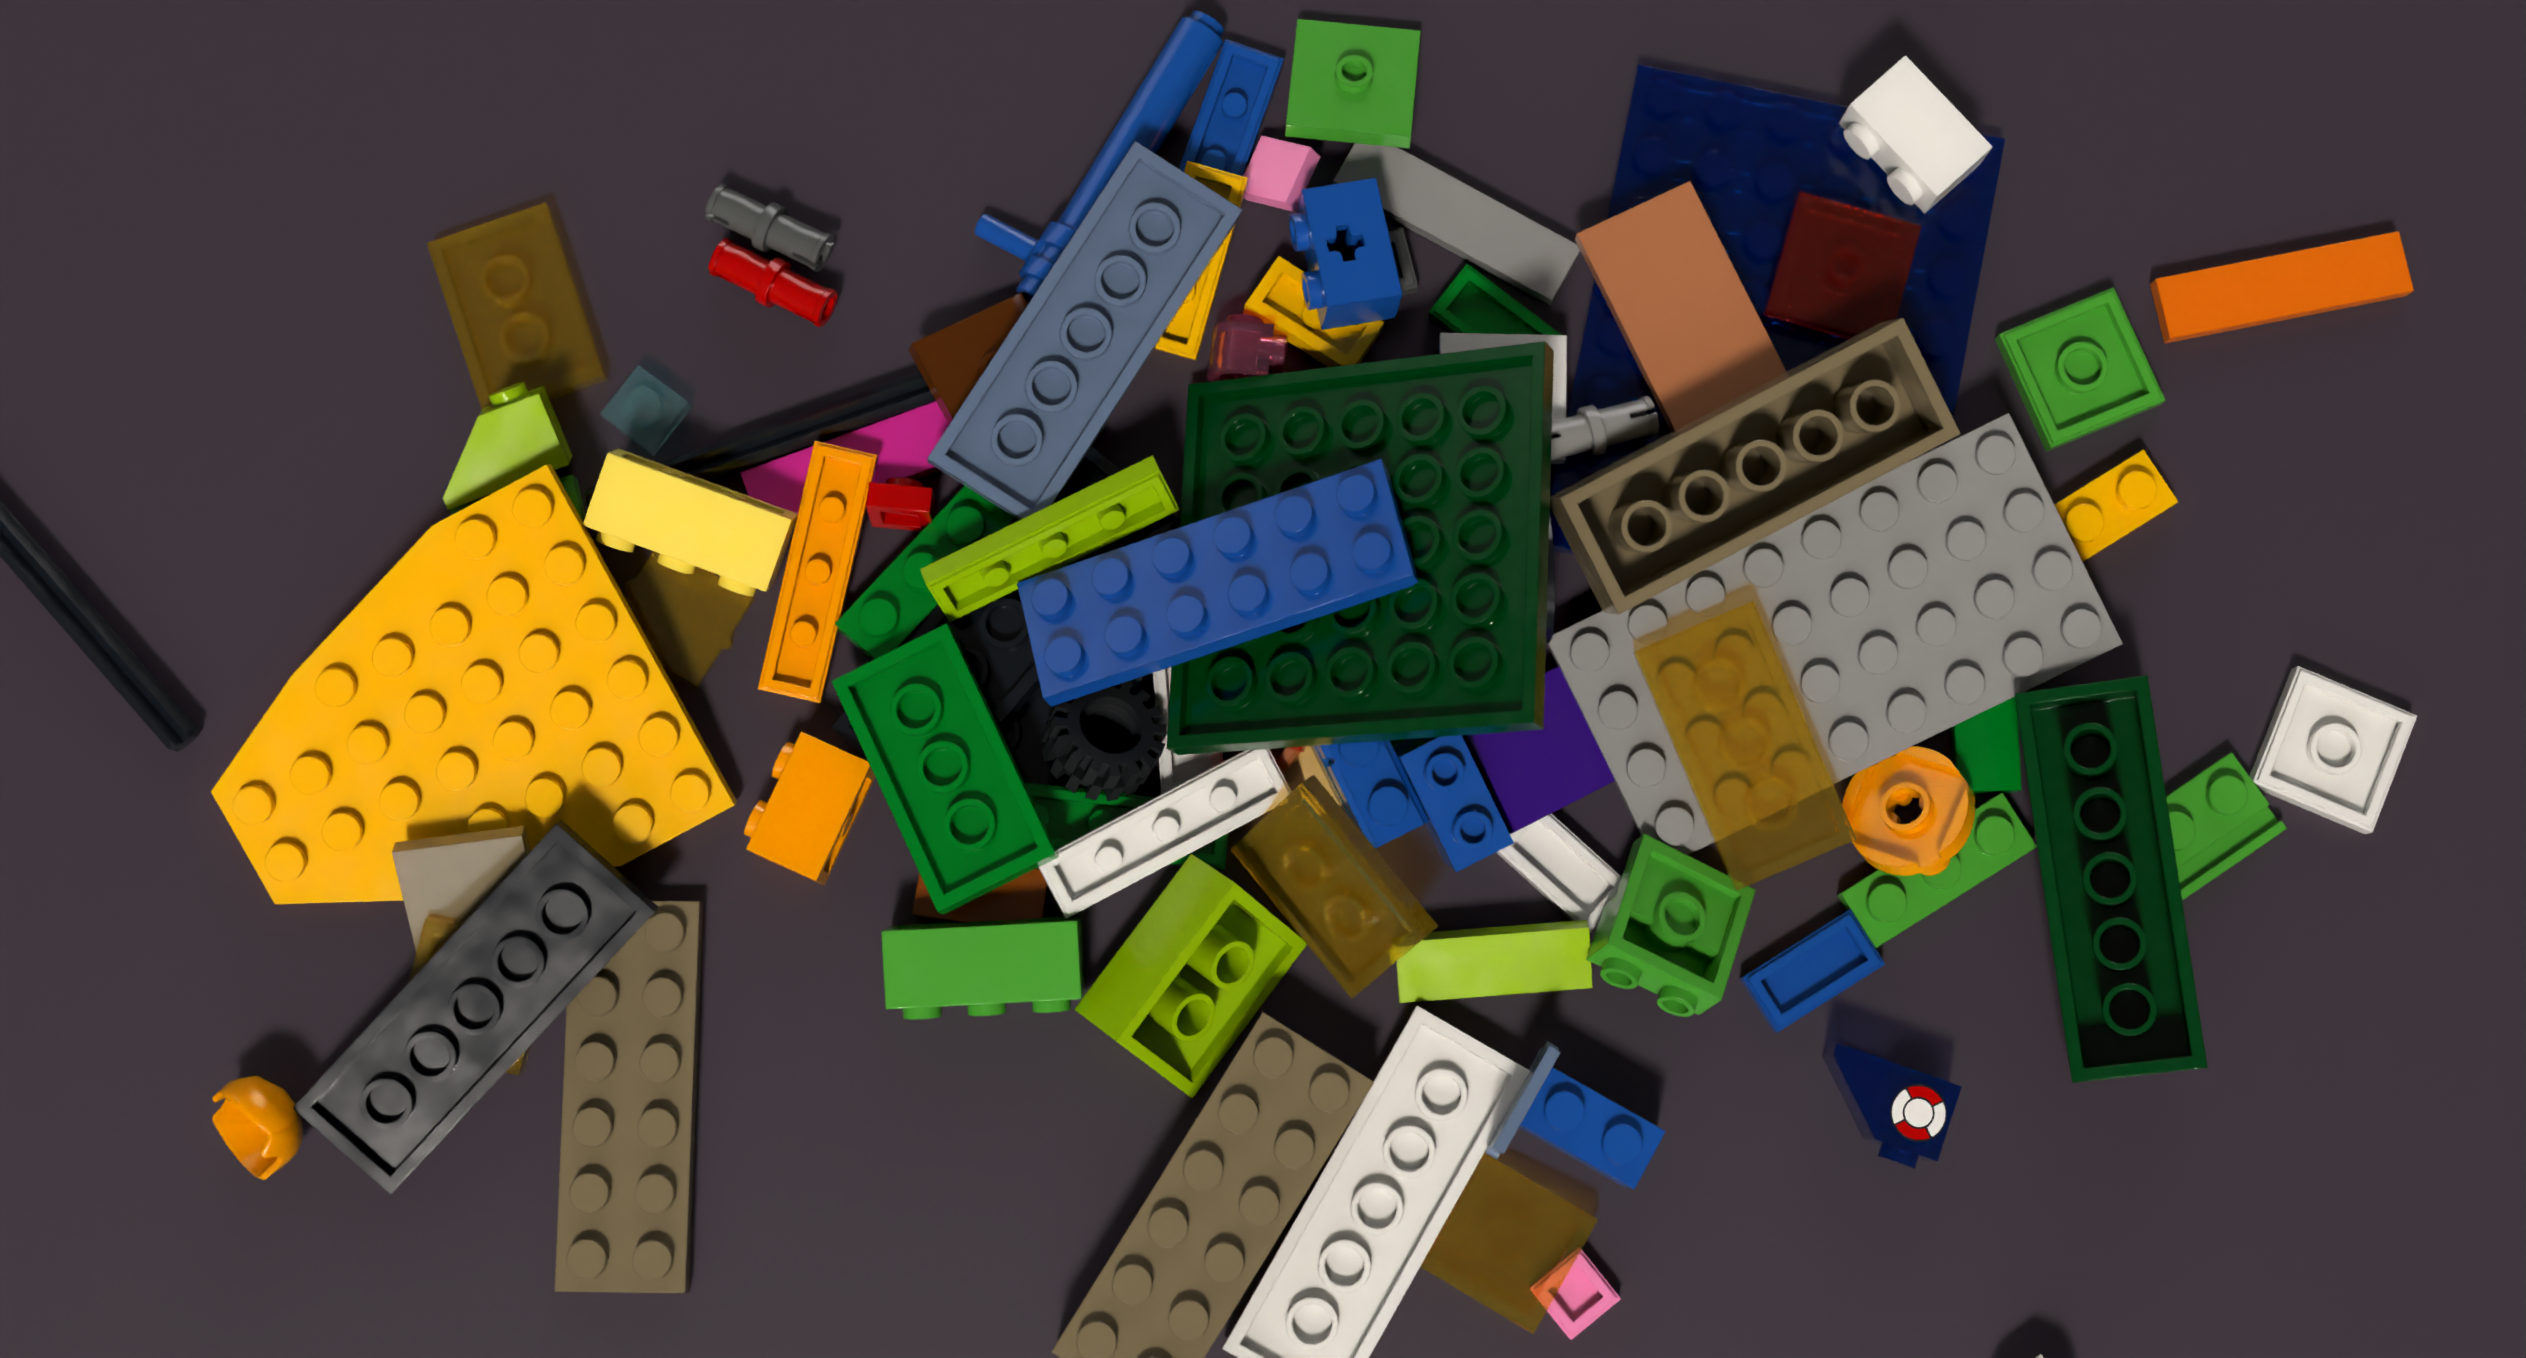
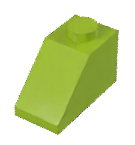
[443,382,573,510]

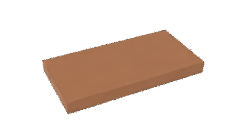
[1575,181,1787,433]

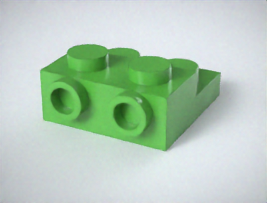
[1586,834,1756,1017]

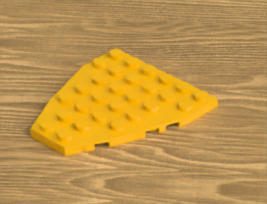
[211,464,737,904]

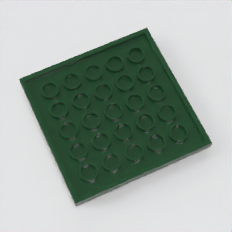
[1167,341,1554,755]

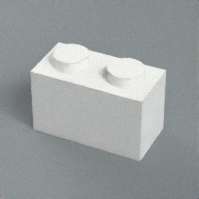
[1839,55,1993,214]

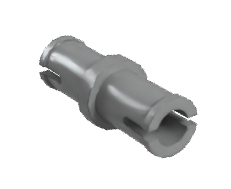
[1551,396,1659,461]

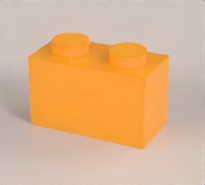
[744,732,875,886]

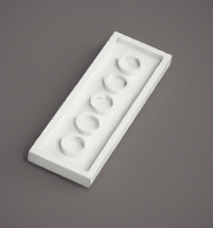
[1222,1006,1530,1358]

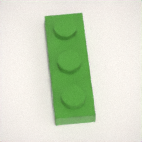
[1837,793,2037,948]

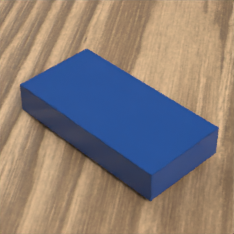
[1739,910,1885,1033]

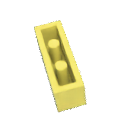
[583,448,798,596]

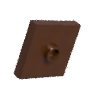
[908,293,1028,424]

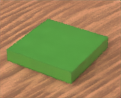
[1995,287,2166,452]

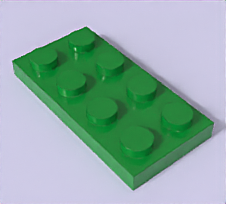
[831,623,1059,915]

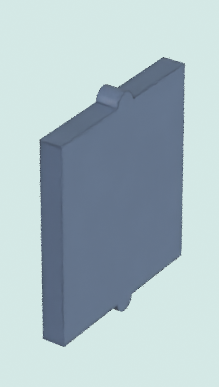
[1485,1042,1561,1159]

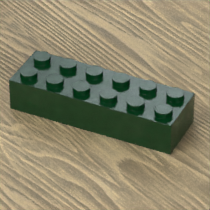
[2015,675,2208,1083]

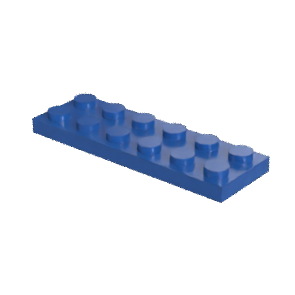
[1017,459,1418,707]

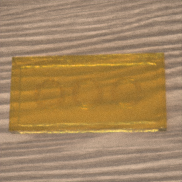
[1632,601,1857,890]

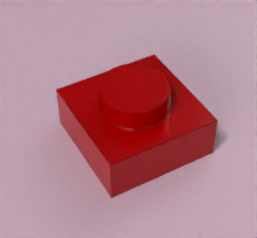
[866,477,938,532]

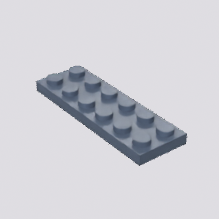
[927,141,1242,520]

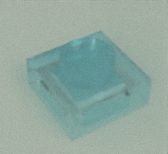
[600,365,692,456]

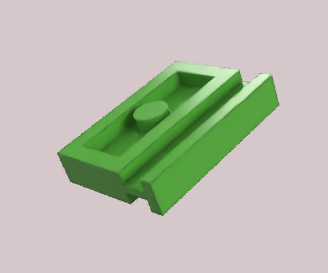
[2166,752,2287,900]

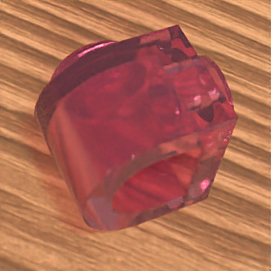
[1207,314,1288,382]

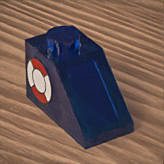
[1822,1043,1962,1169]

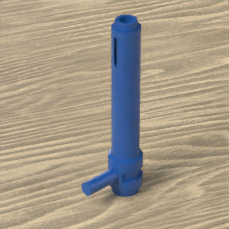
[974,10,1224,302]

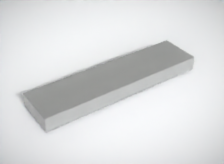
[1333,143,1580,305]

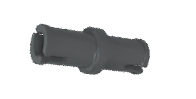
[705,183,835,272]

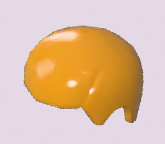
[212,1076,303,1180]

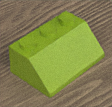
[1074,854,1308,1098]

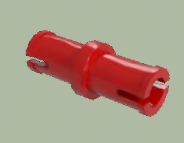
[708,238,838,328]

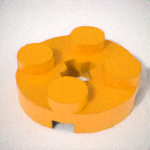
[1842,746,1975,876]

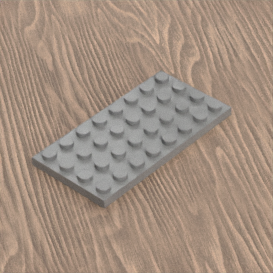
[1547,413,2123,855]

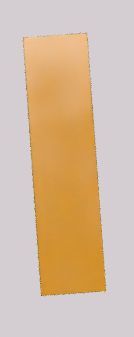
[758,441,878,703]

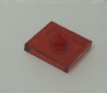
[1763,191,1922,339]

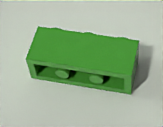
[881,915,1085,1020]

